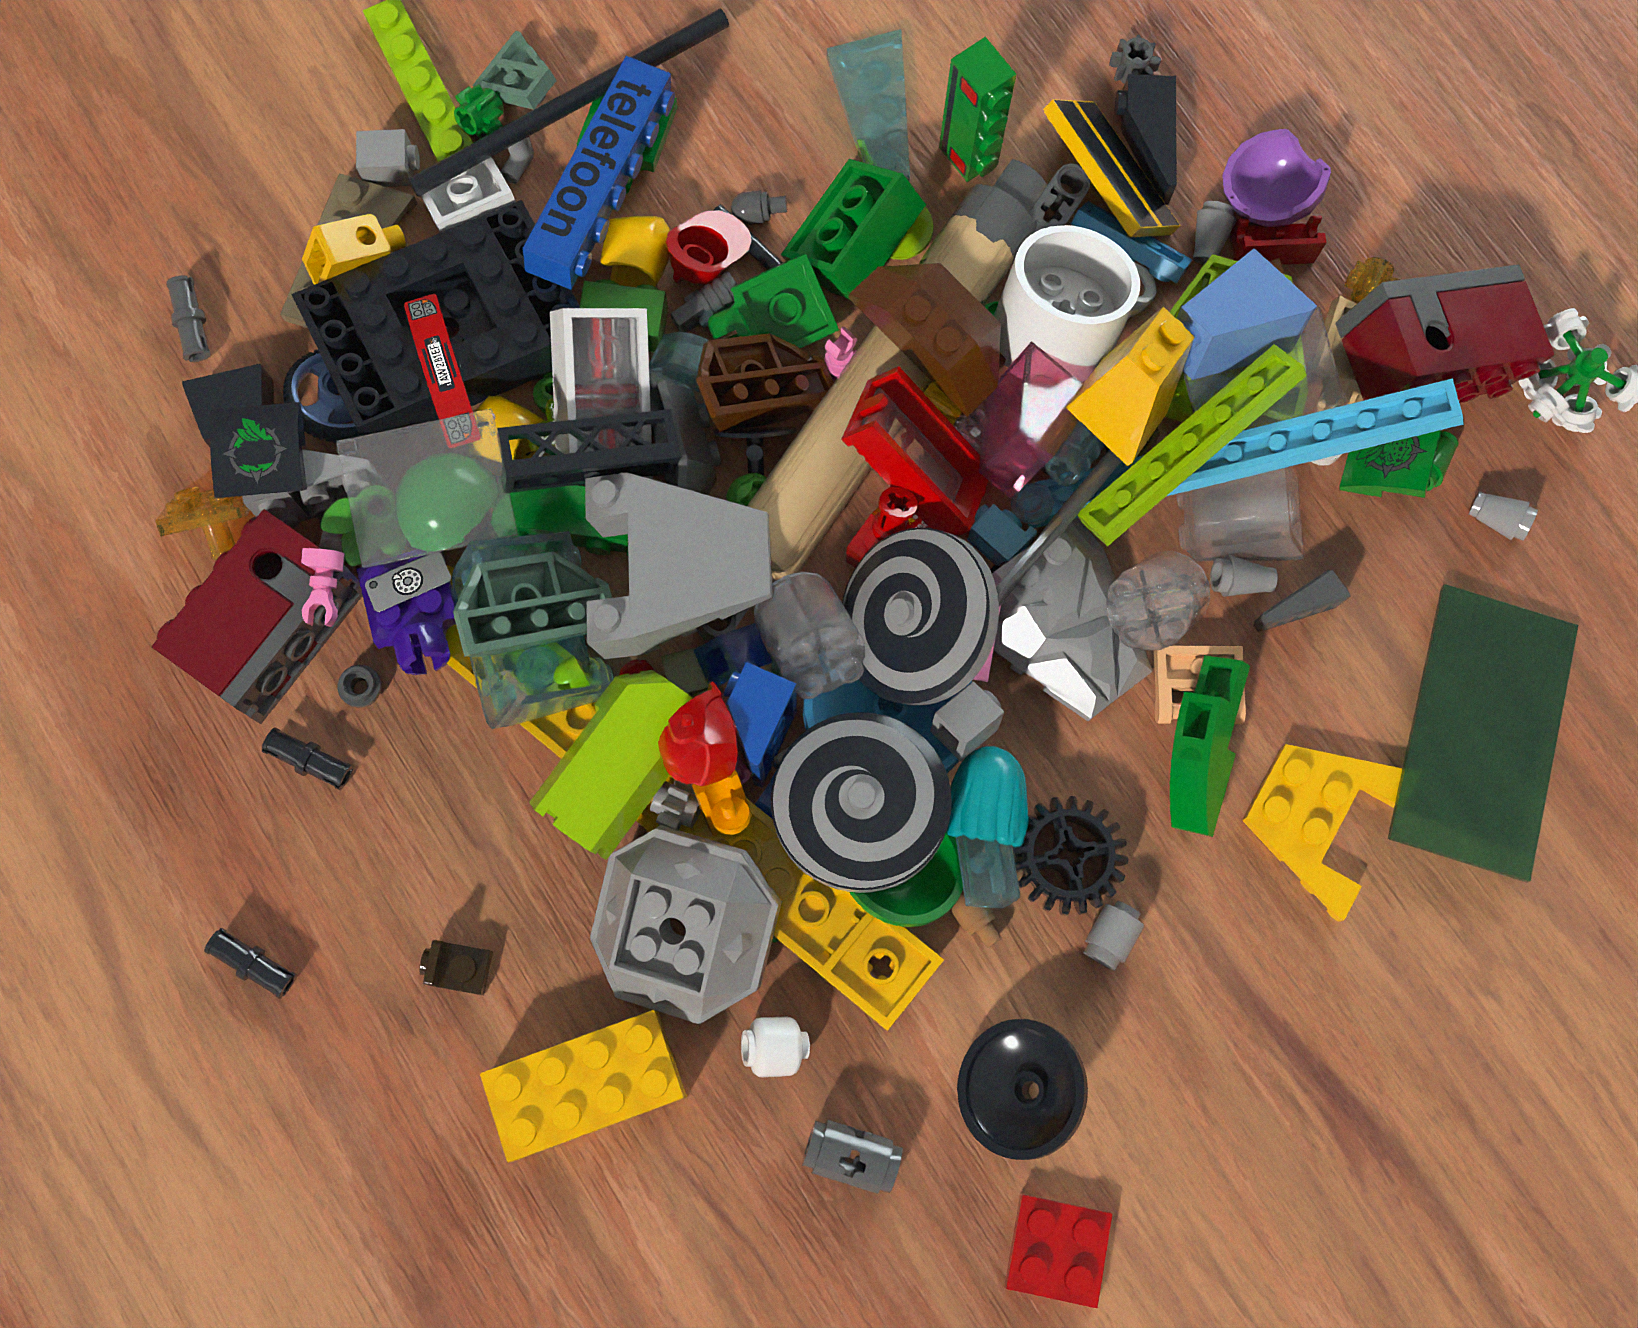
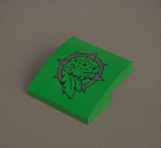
[1339,430,1442,498]

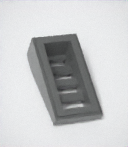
[1253,569,1351,632]

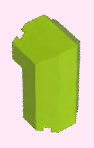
[529,670,692,860]

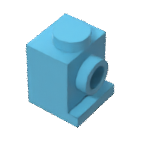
[967,504,1037,566]

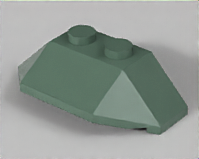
[453,552,612,657]

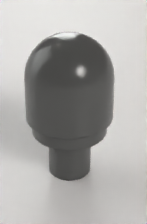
[731,190,788,225]

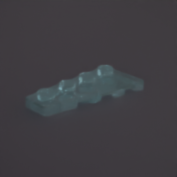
[826,29,910,181]

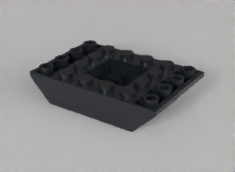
[291,200,581,435]

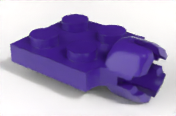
[357,549,456,675]

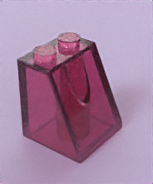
[979,341,1083,499]

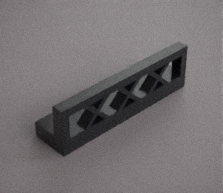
[497,409,681,494]

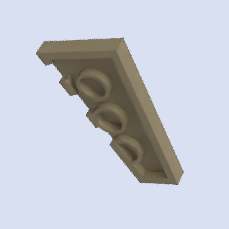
[280,173,417,328]

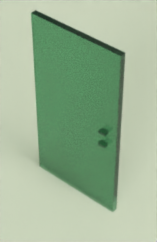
[1387,584,1579,883]

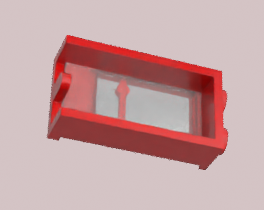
[841,366,993,535]

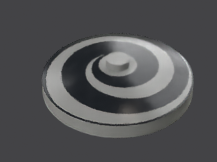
[840,527,999,705]
[771,712,952,893]

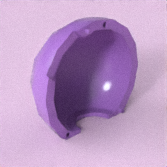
[1222,129,1331,228]

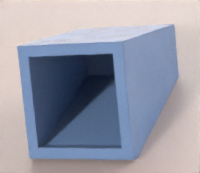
[1176,248,1317,380]

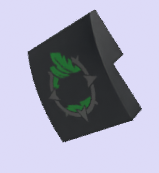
[210,402,307,498]

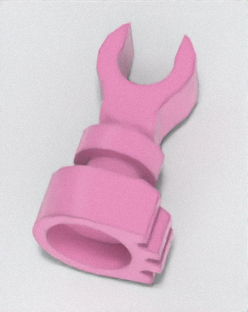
[824,327,857,381]
[301,548,345,627]

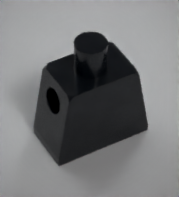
[182,364,274,447]

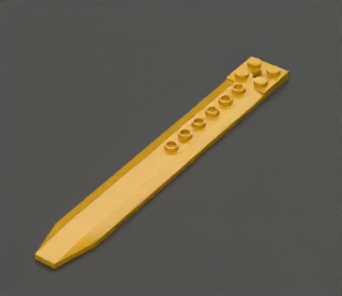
[401,546,944,1031]

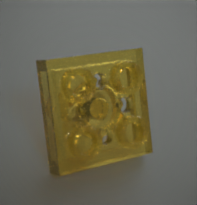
[155,487,250,560]

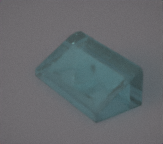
[956,835,1020,908]

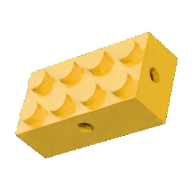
[480,1010,687,1163]

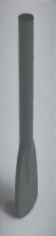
[996,449,1122,607]

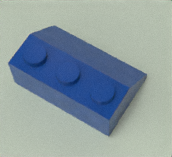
[724,662,797,788]

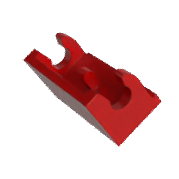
[1231,215,1327,265]

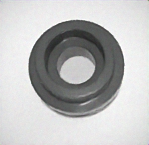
[337,665,382,708]

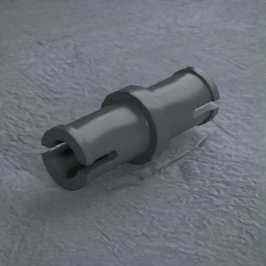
[166,275,211,362]

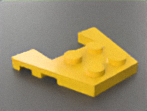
[1242,744,1420,922]

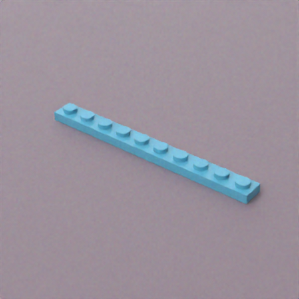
[1021,378,1464,528]

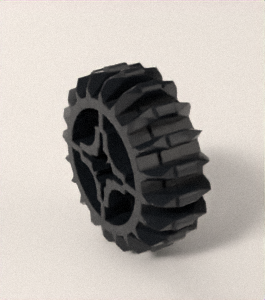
[1008,796,1129,916]

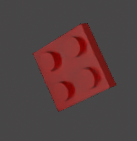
[1004,1193,1113,1309]

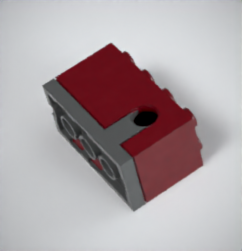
[1335,265,1555,404]
[151,509,363,724]

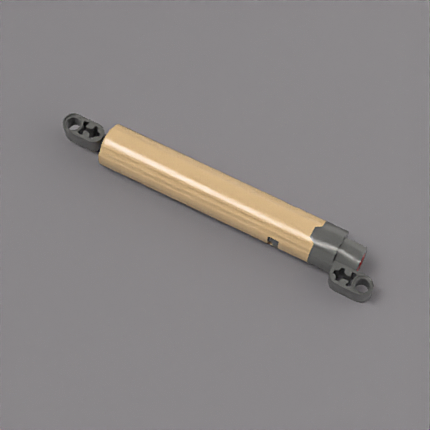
[697,159,1090,642]

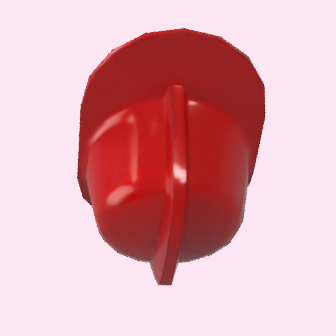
[666,211,751,285]

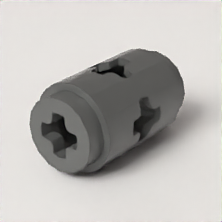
[802,1119,903,1194]

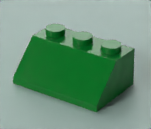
[781,159,926,299]

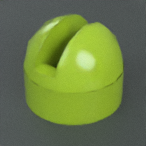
[553,655,590,694]

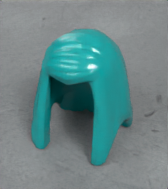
[947,746,1028,855]

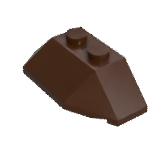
[848,263,1001,417]
[696,333,834,432]

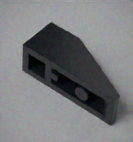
[1115,74,1177,205]

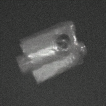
[1106,551,1210,650]
[754,572,865,699]

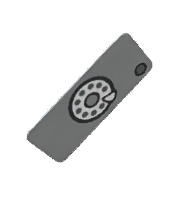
[365,551,451,612]

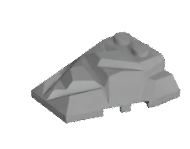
[992,518,1153,721]

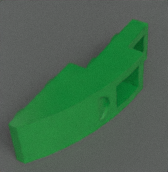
[1170,655,1250,837]

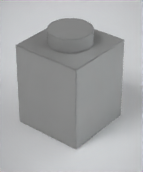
[356,129,420,187]
[930,681,1004,762]

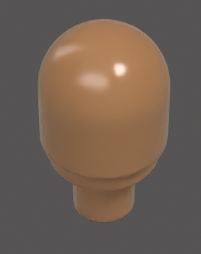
[951,889,1002,948]

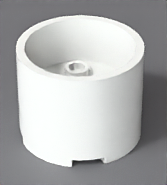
[994,225,1140,390]

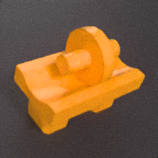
[692,770,752,836]

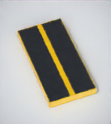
[1043,99,1181,237]

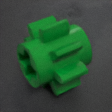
[454,84,504,138]

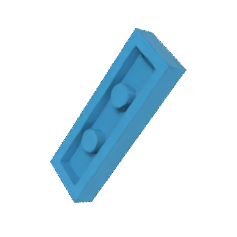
[1071,201,1192,284]

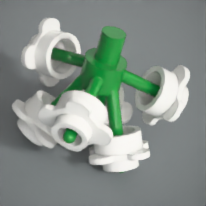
[1518,308,1638,433]

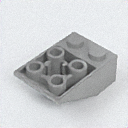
[242,449,390,529]

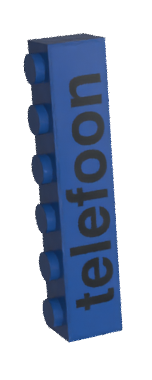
[523,56,675,290]

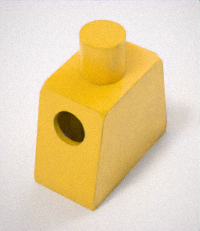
[302,214,406,285]

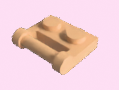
[1154,645,1246,724]

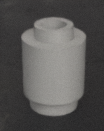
[1083,901,1144,971]

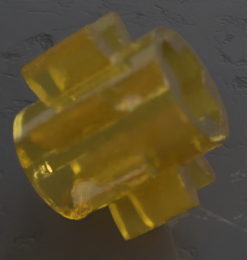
[1344,257,1400,304]

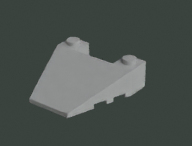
[585,473,773,659]

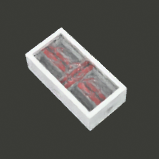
[550,308,653,480]

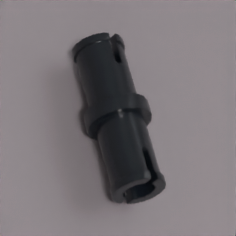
[262,727,353,790]
[204,928,297,999]

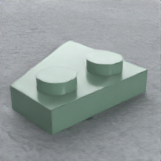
[472,31,557,110]

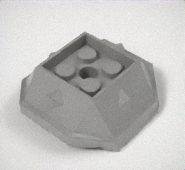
[590,825,782,1024]

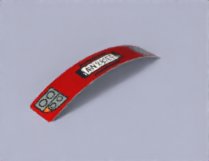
[404,294,481,449]

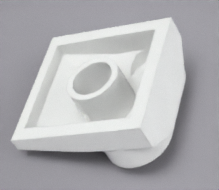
[421,157,516,233]

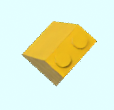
[1066,307,1195,466]

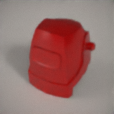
[658,682,738,786]

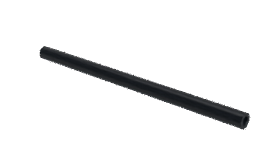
[408,8,729,197]

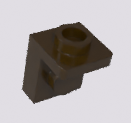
[419,940,493,996]

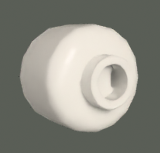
[741,1016,810,1078]

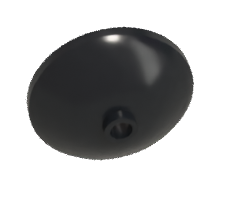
[957,1019,1088,1160]

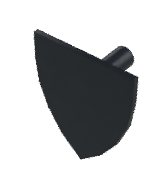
[713,426,796,475]

